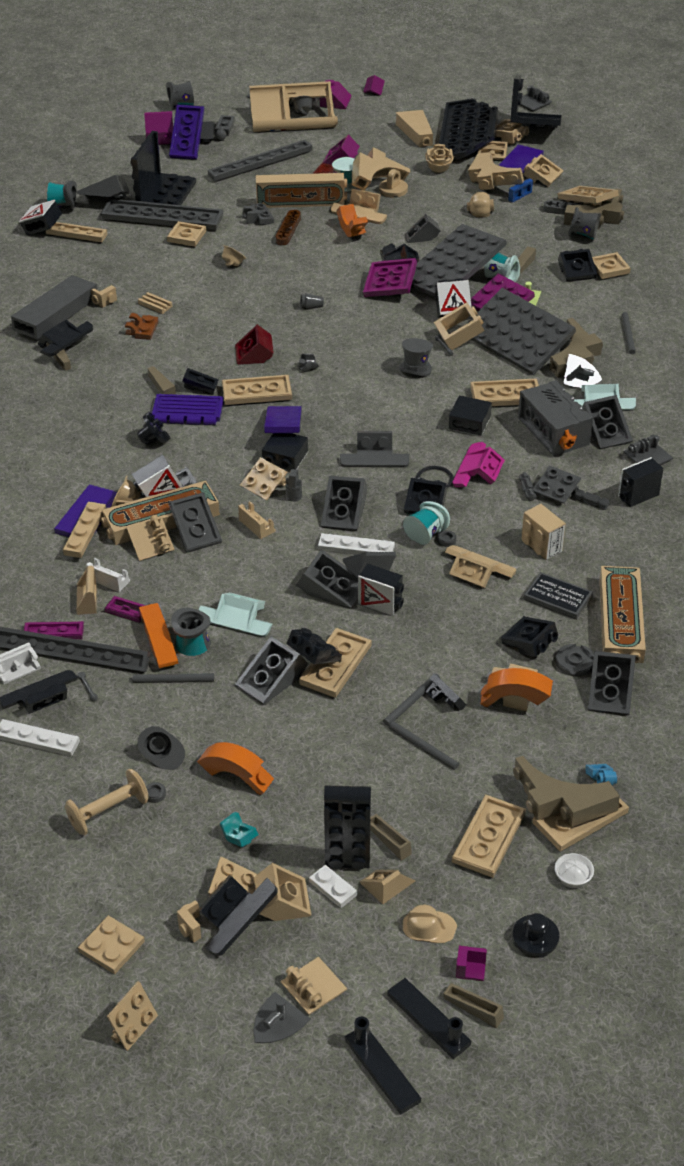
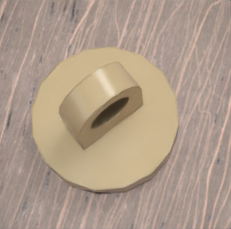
[379,169,408,198]

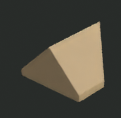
[360,870,415,904]

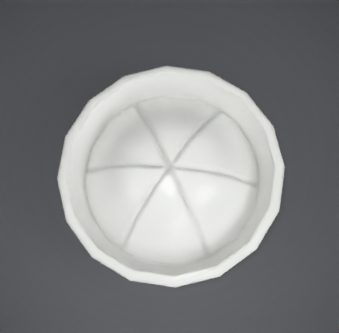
[555,853,594,889]

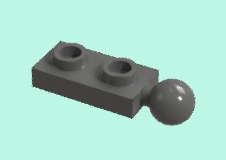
[215,115,235,141]

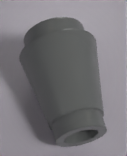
[300,293,324,309]

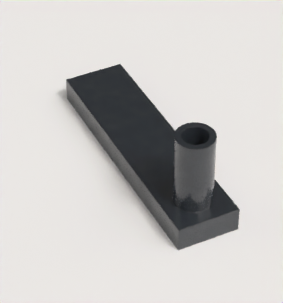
[387,978,472,1060]
[345,1016,421,1115]

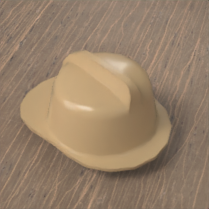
[222,245,246,267]
[111,476,142,507]
[403,904,457,943]

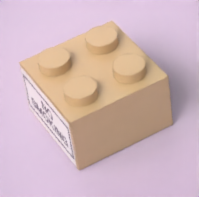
[521,504,566,560]

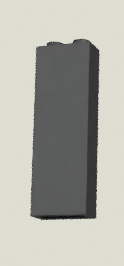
[11,275,97,340]

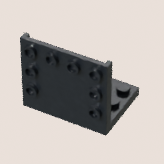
[510,75,562,128]
[130,131,196,205]

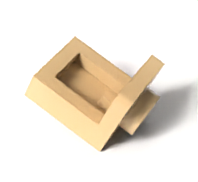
[91,285,117,308]
[177,901,201,943]

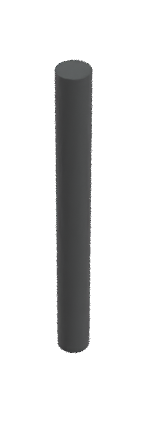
[622,312,636,354]
[133,673,214,683]
[383,674,440,726]
[389,721,460,770]

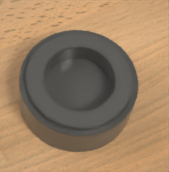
[438,530,456,547]
[146,782,166,803]

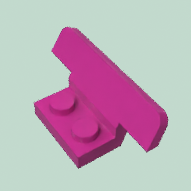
[453,442,505,487]

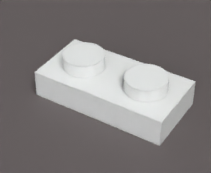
[309,865,357,908]

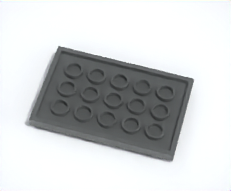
[411,224,507,297]
[468,288,576,375]

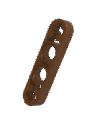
[276,210,301,246]

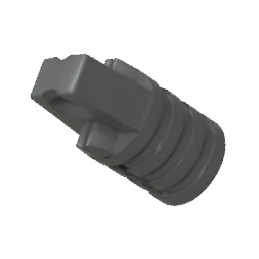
[286,469,302,502]

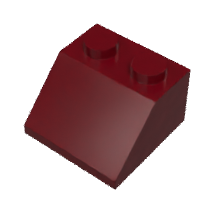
[235,324,274,365]

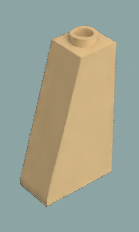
[396,110,433,147]

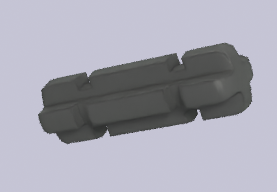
[519,472,536,501]
[574,489,609,510]

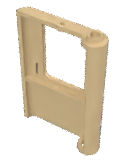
[249,81,338,132]

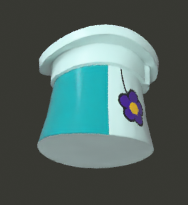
[332,157,356,192]
[484,252,520,282]
[403,501,450,545]

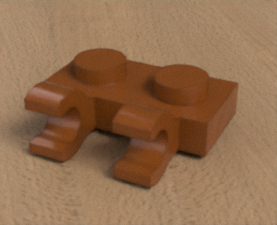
[125,313,159,340]

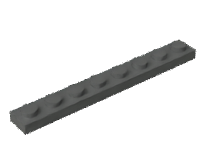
[208,140,312,181]
[0,627,150,672]

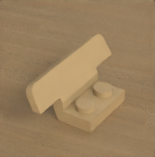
[331,188,387,224]
[445,545,516,588]

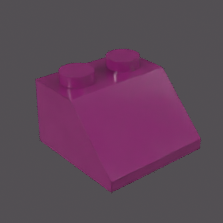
[320,80,352,110]
[144,111,173,145]
[322,134,360,166]

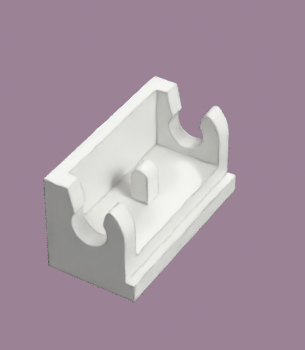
[86,558,130,592]
[0,642,41,684]

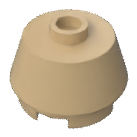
[425,144,454,172]

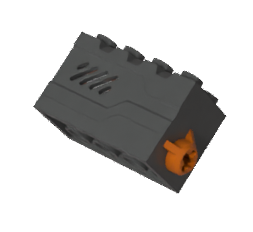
[518,380,593,456]

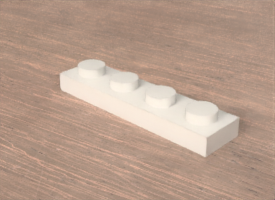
[318,533,395,555]
[0,719,80,757]

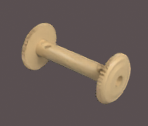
[65,769,149,835]

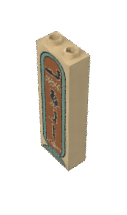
[256,173,347,208]
[101,481,220,545]
[599,566,646,663]

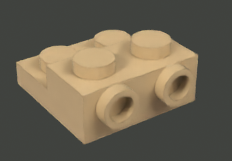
[495,119,529,144]
[523,154,564,187]

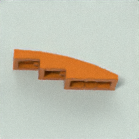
[139,603,178,668]

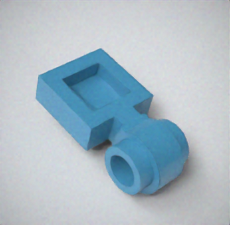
[586,764,617,786]

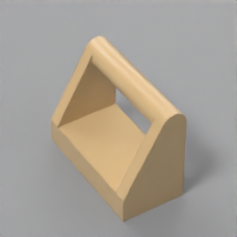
[76,566,97,615]

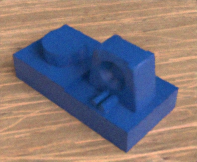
[508,178,533,203]

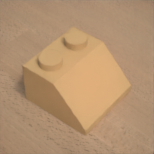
[254,863,311,921]

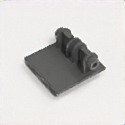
[521,86,552,111]
[623,434,673,465]
[533,465,581,504]

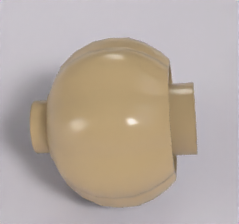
[467,192,494,217]

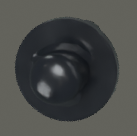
[137,412,171,445]
[512,913,559,958]

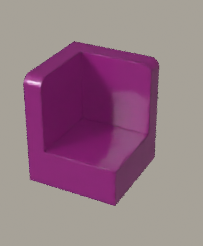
[364,75,385,95]
[456,945,487,981]

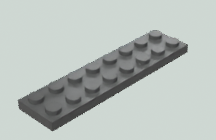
[101,198,223,230]

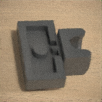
[242,203,274,225]

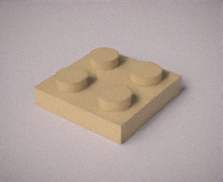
[167,221,206,247]
[592,252,631,279]
[78,915,145,974]

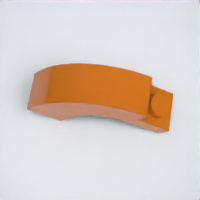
[336,204,368,237]
[480,668,553,707]
[197,742,274,795]

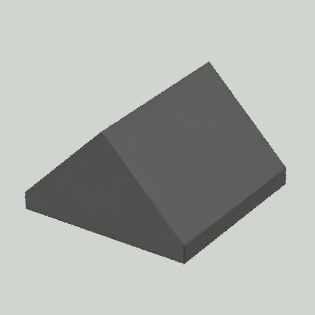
[343,552,396,578]

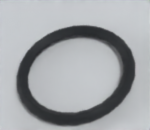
[416,466,454,488]

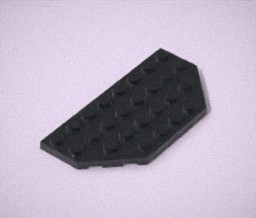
[439,98,498,160]

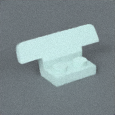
[574,384,636,410]
[199,592,273,637]

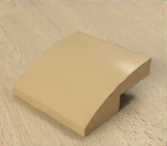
[478,141,508,160]

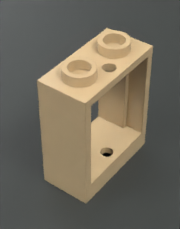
[434,302,484,350]

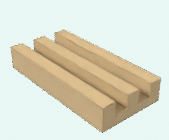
[138,292,172,314]

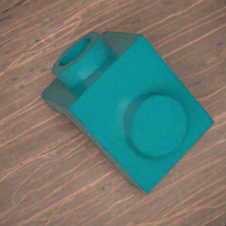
[220,812,259,847]

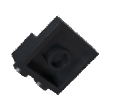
[558,249,597,281]
[404,477,447,514]
[501,616,558,657]
[286,628,342,665]

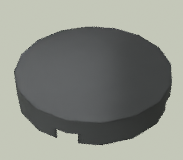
[555,644,594,676]

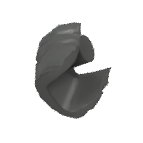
[298,353,319,372]

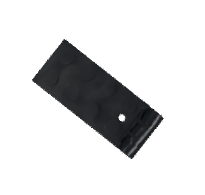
[324,785,371,870]

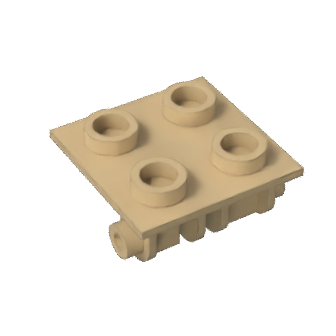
[240,457,288,500]
[126,515,175,561]
[208,857,257,897]
[280,957,347,1015]
[107,981,158,1051]

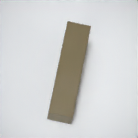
[518,246,536,274]
[46,342,71,371]
[148,366,176,394]
[371,814,412,861]
[443,983,504,1029]

